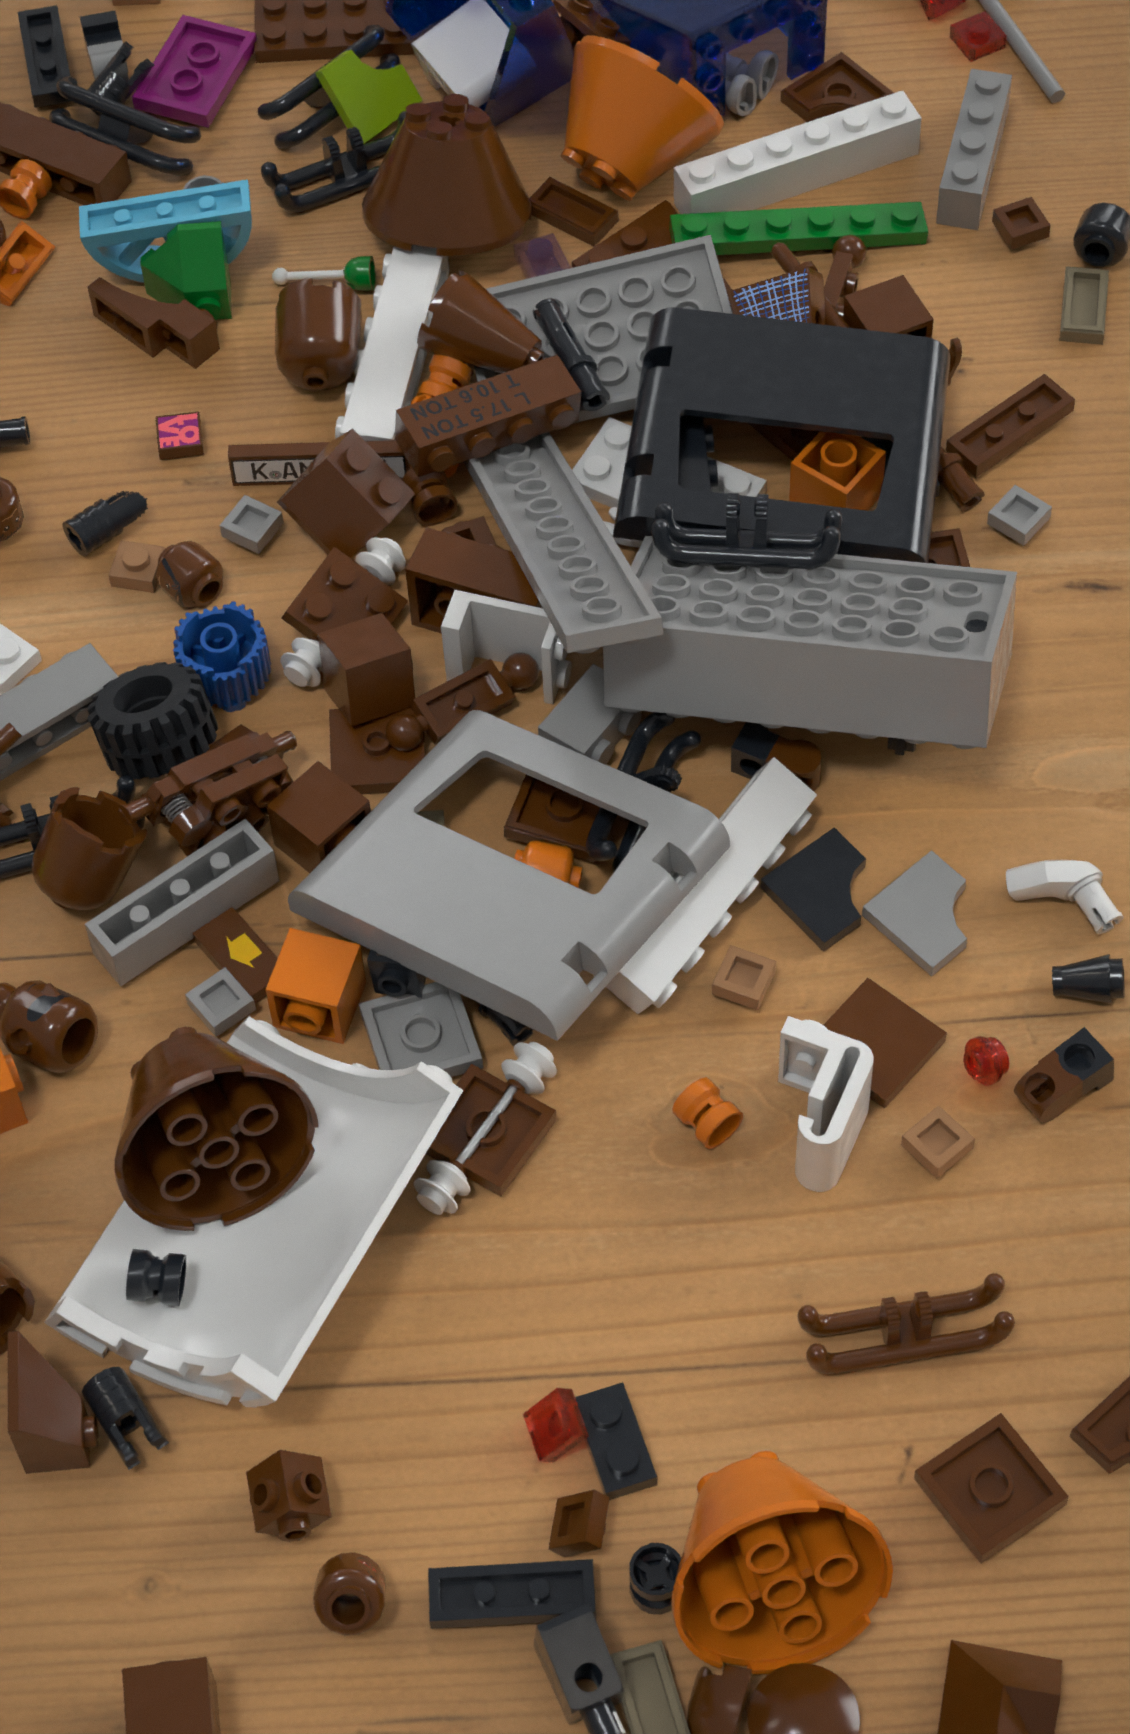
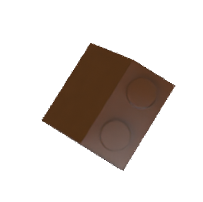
[277,429,415,558]

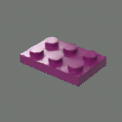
[132,15,257,128]

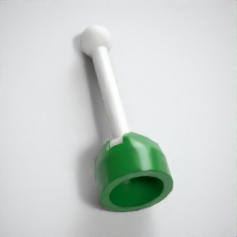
[272,256,376,291]

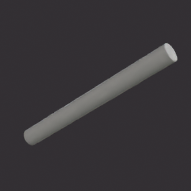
[978,0,1065,103]

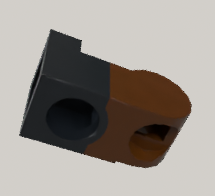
[731,722,822,791]
[1014,1027,1114,1123]

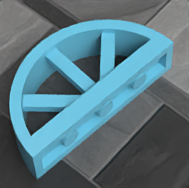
[79,179,252,283]

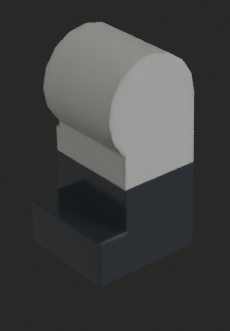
[80,10,129,82]

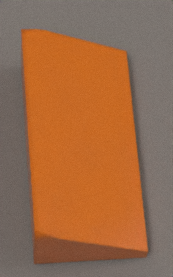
[0,220,55,307]

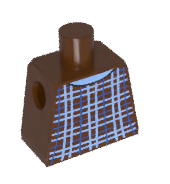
[731,267,826,325]

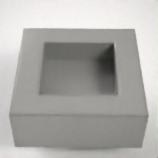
[987,485,1052,546]
[220,495,284,554]
[185,967,256,1037]

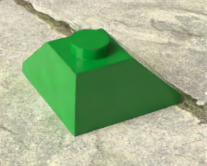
[140,221,232,320]

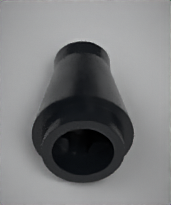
[1052,954,1125,1004]

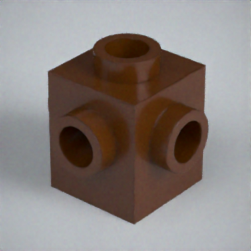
[246,1450,332,1542]

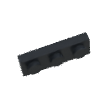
[17,5,71,108]
[428,1559,596,1629]

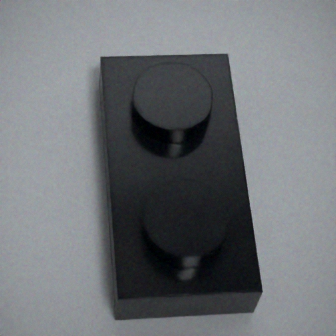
[572,1382,657,1500]

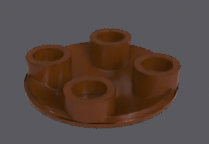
[747,1663,860,1734]

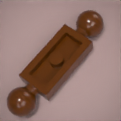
[824,235,866,318]
[385,653,539,751]

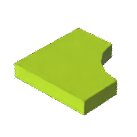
[315,50,423,144]

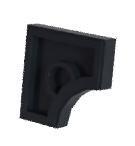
[760,827,866,952]

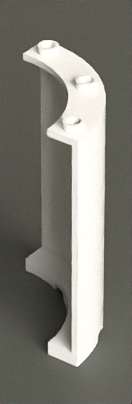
[44,1016,464,1407]

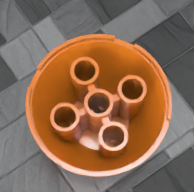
[561,35,724,201]
[672,1451,893,1674]

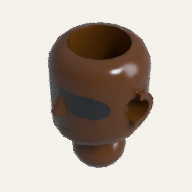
[0,980,98,1073]

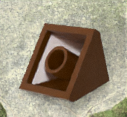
[937,1640,1062,1734]

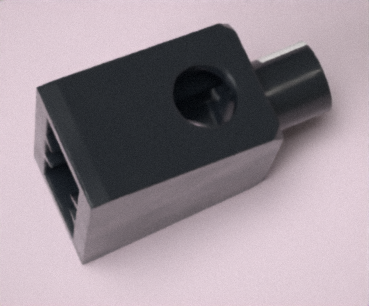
[533,1603,626,1734]

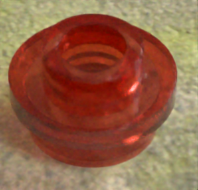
[963,1036,1009,1086]

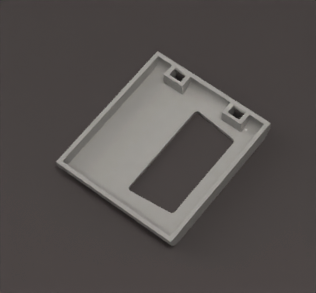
[288,710,730,1041]

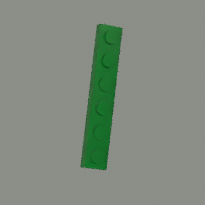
[669,201,928,255]

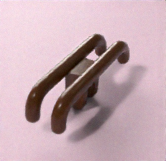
[797,1273,1015,1374]

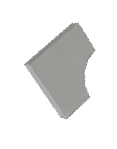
[862,850,967,976]

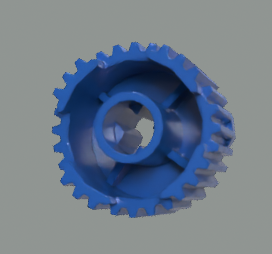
[173,601,271,712]

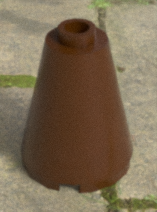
[417,270,545,374]

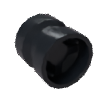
[126,1249,187,1306]
[629,1543,681,1614]

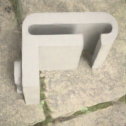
[411,0,535,108]
[778,1016,874,1192]

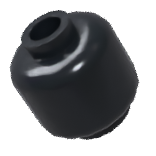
[1073,202,1130,267]

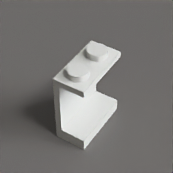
[441,590,572,705]

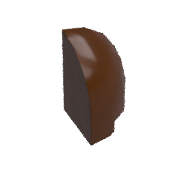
[687,1665,752,1734]

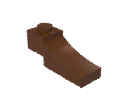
[87,277,220,369]

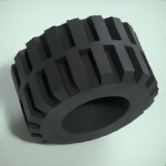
[88,662,218,779]

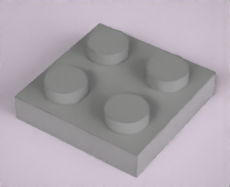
[359,982,483,1077]

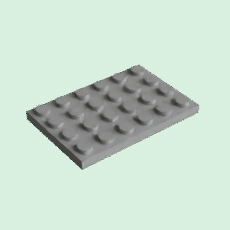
[474,235,733,424]

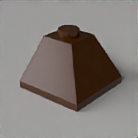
[8,1331,99,1474]

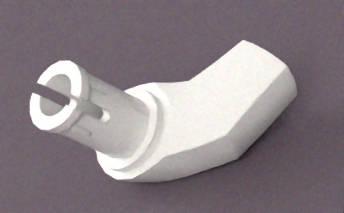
[1006,860,1124,935]

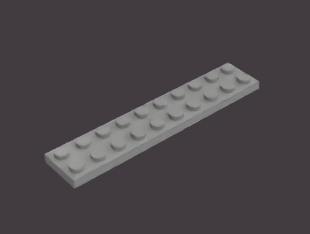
[464,432,663,654]

